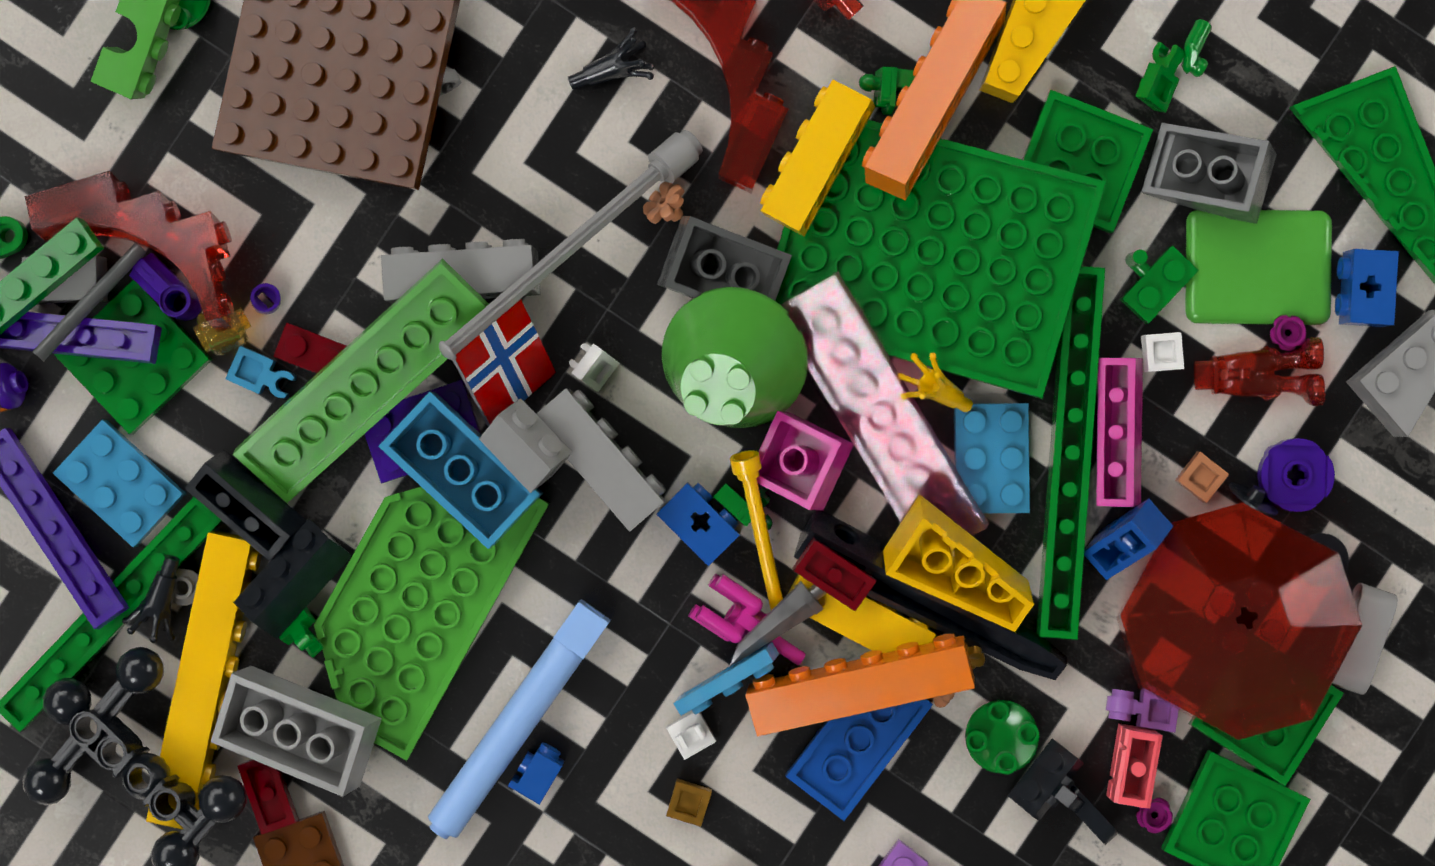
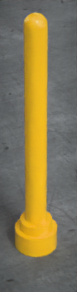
[730,450,783,610]

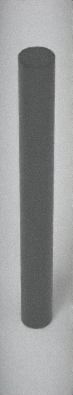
[32,243,146,362]

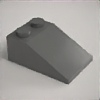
[1142,123,1277,224]
[657,216,792,301]

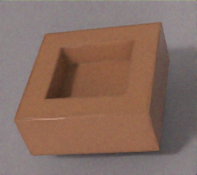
[1175,452,1229,503]

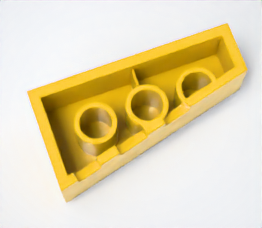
[979,0,1086,103]

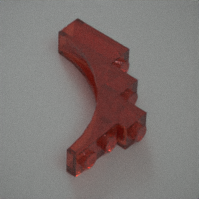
[669,0,789,194]
[25,171,234,332]

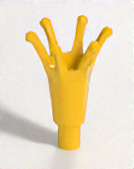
[896,353,973,412]

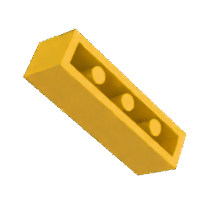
[760,79,875,236]
[787,574,936,654]

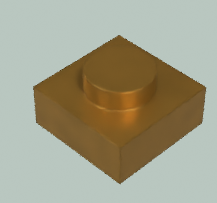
[666,779,712,827]

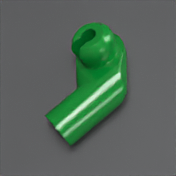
[1181,19,1212,77]

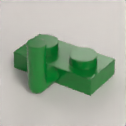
[1119,245,1199,324]

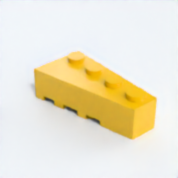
[883,494,1034,632]

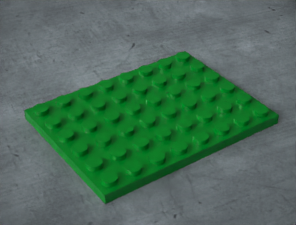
[775,120,1106,399]

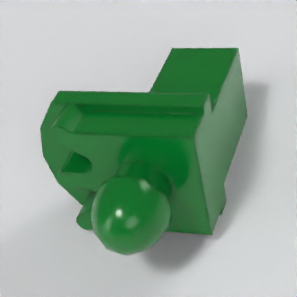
[859,67,915,115]
[714,483,773,531]

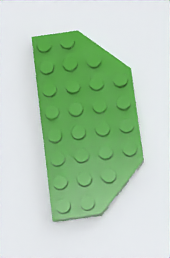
[314,487,550,761]

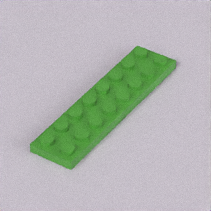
[232,258,489,503]

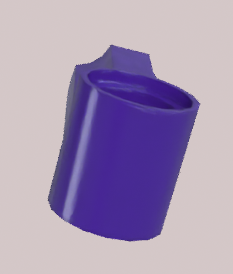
[129,253,202,321]

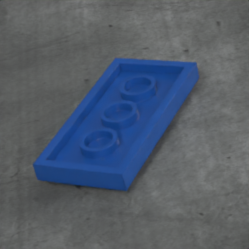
[785,699,933,821]

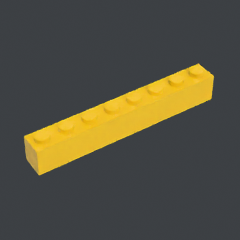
[146,531,262,829]

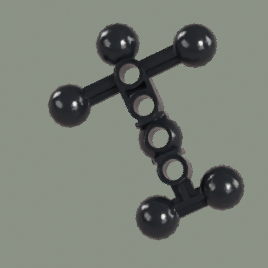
[22,647,247,866]

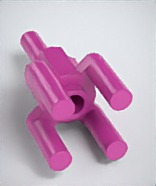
[688,574,806,665]

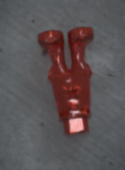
[1194,337,1325,406]

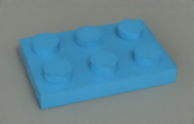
[954,403,1030,514]
[53,419,187,548]

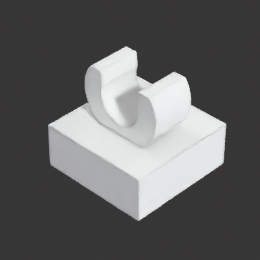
[1141,332,1184,372]
[569,343,620,392]
[666,712,716,760]

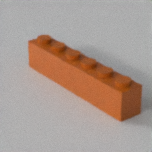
[862,0,1007,201]
[746,634,975,737]

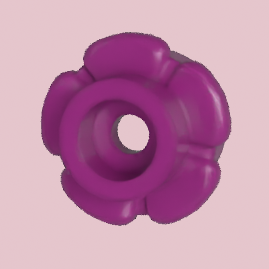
[1270,315,1306,351]
[1136,797,1173,833]

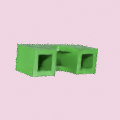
[91,0,181,100]

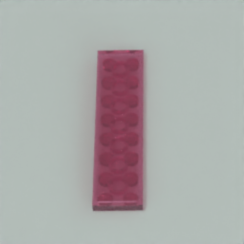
[780,271,989,535]

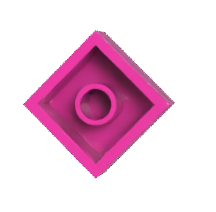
[757,411,854,510]

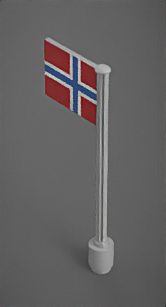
[439,130,703,426]

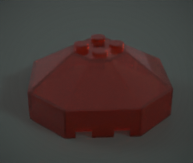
[1116,502,1362,740]

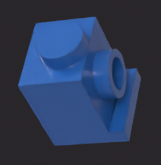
[508,742,564,805]

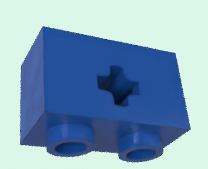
[1335,249,1399,327]
[656,482,740,566]
[1084,498,1173,580]

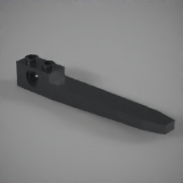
[794,510,1067,680]

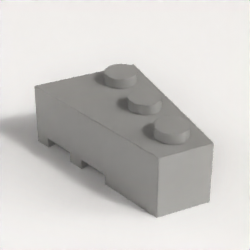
[1346,309,1435,437]

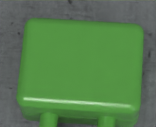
[1185,210,1332,325]

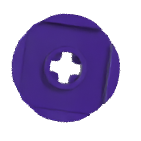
[1257,438,1335,512]

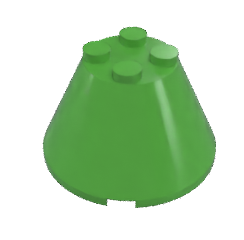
[662,287,808,428]

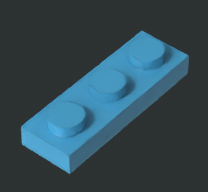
[673,641,779,716]

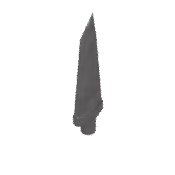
[729,581,826,667]

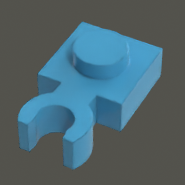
[225,346,297,399]

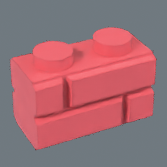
[1106,723,1163,809]

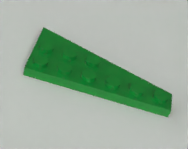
[1289,66,1435,284]

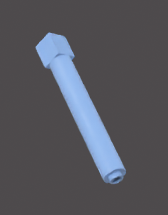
[428,599,610,839]

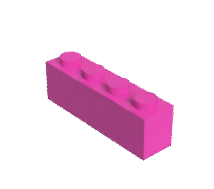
[1096,358,1143,507]

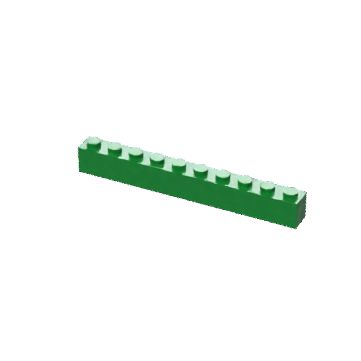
[1036,266,1105,640]

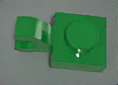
[1136,42,1185,113]
[279,607,324,658]

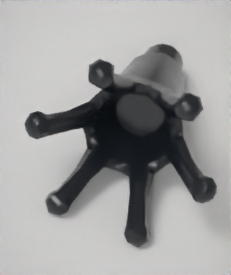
[568,27,654,90]
[122,555,180,643]

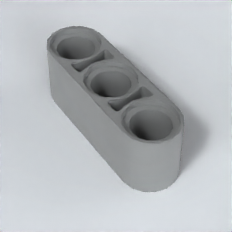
[1325,583,1398,695]

